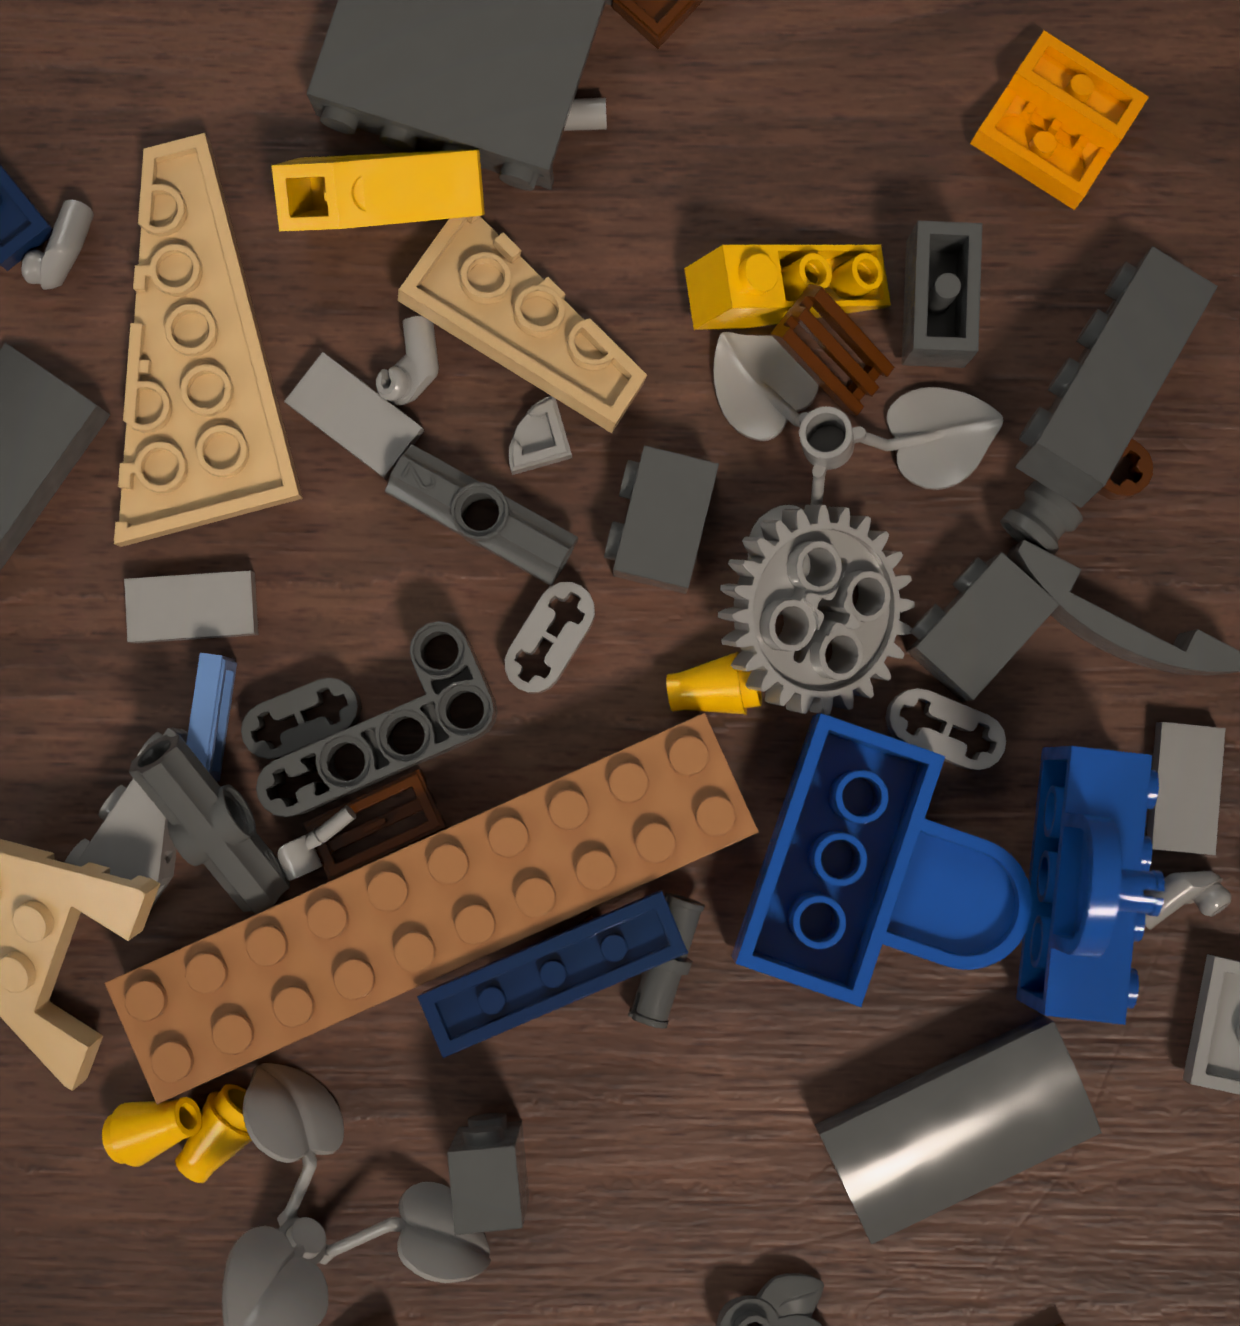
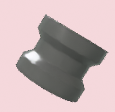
[1000,481,1083,555]

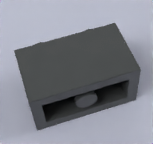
[902,220,983,368]
[604,445,719,594]
[906,552,1060,702]
[447,1113,529,1235]

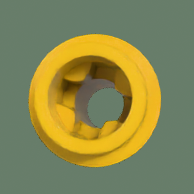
[666,652,762,715]
[175,1084,252,1183]
[102,1097,202,1167]

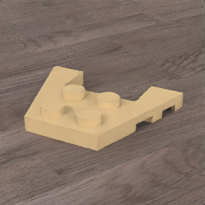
[0,839,160,1091]

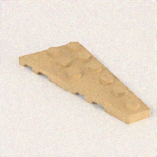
[114,133,303,547]

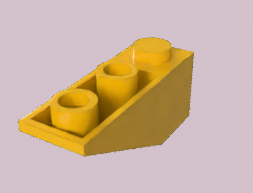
[271,149,485,231]
[684,245,891,330]

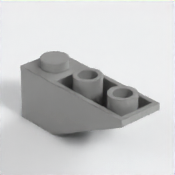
[65,728,188,909]

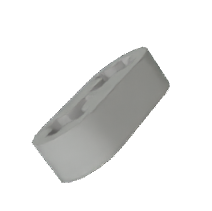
[505,582,595,694]
[885,688,1006,770]

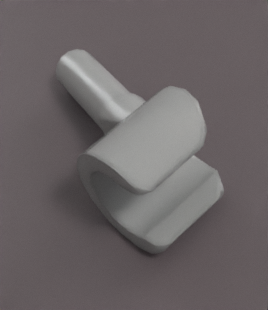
[277,805,356,881]

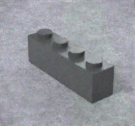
[1015,246,1218,508]

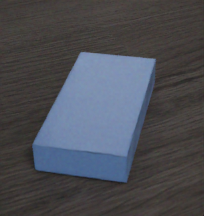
[186,653,237,782]

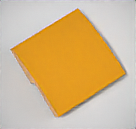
[970,30,1149,210]

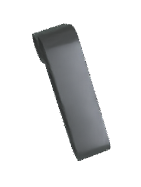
[256,621,498,817]

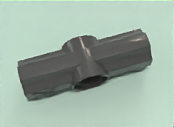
[385,444,578,586]
[129,734,290,914]

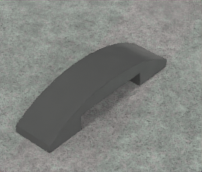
[1007,540,1240,675]

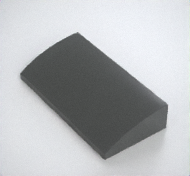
[0,342,110,571]
[815,1015,1102,1244]

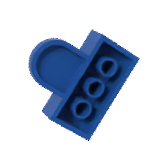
[731,713,1032,1007]
[1016,746,1165,1025]

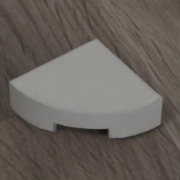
[509,396,572,475]

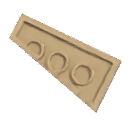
[397,216,647,433]

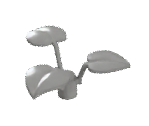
[713,332,1003,615]
[222,1063,491,1326]

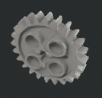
[718,505,915,715]

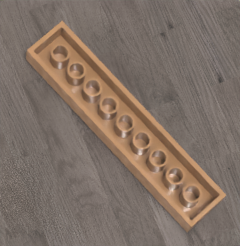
[105,713,759,1104]

